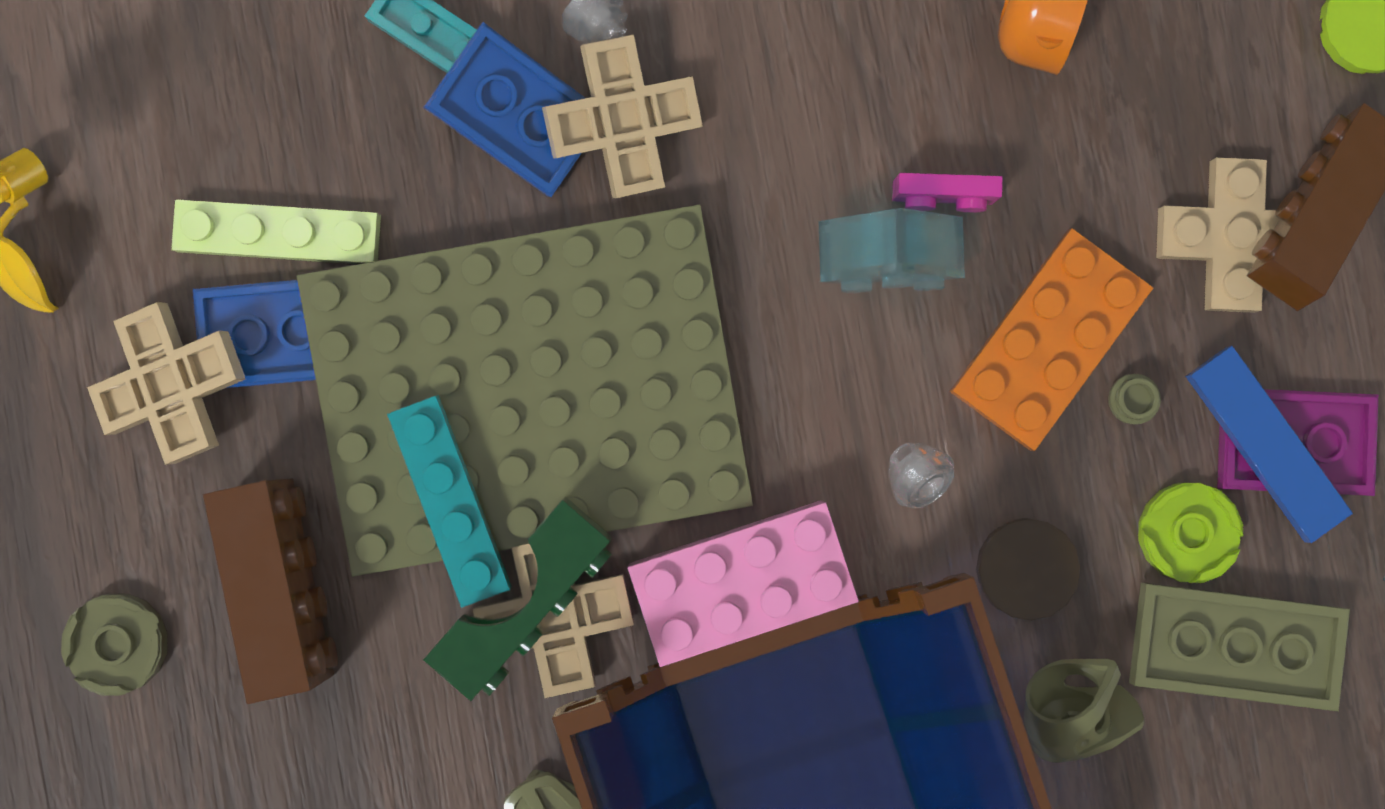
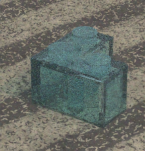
[818,208,965,293]

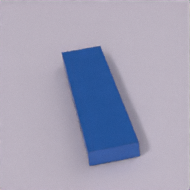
[1185,346,1353,543]

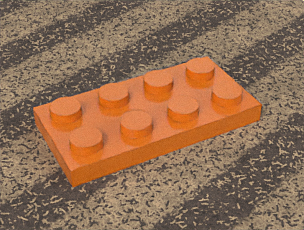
[949,228,1153,451]

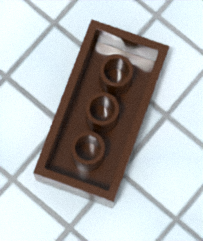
[203,478,338,704]

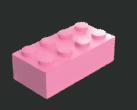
[628,500,859,667]

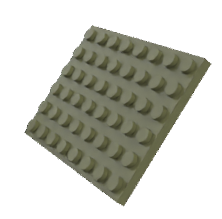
[296,204,753,577]

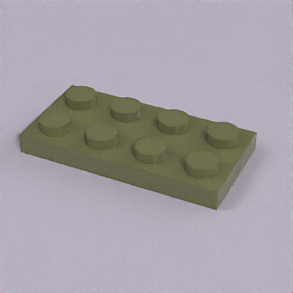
[1129,582,1350,712]

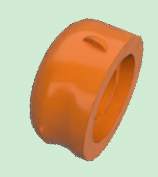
[998,0,1088,75]

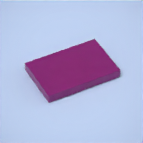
[1217,389,1378,496]

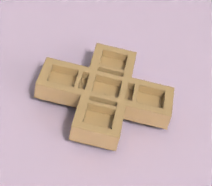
[542,35,703,198]
[1156,158,1280,313]
[87,302,246,465]
[473,544,634,698]

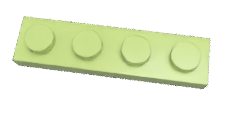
[171,200,381,264]

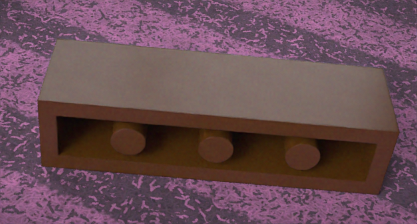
[1246,103,1385,311]

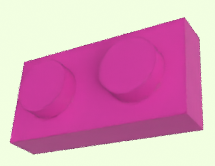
[892,173,1002,212]

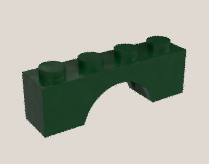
[423,497,612,701]

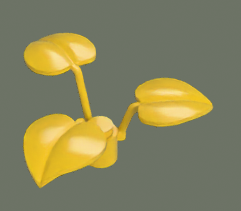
[0,148,59,313]

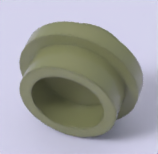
[1108,374,1161,424]

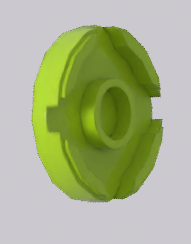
[1319,0,1385,74]
[1138,483,1243,583]

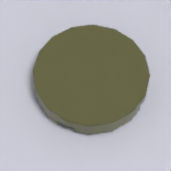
[61,594,167,696]

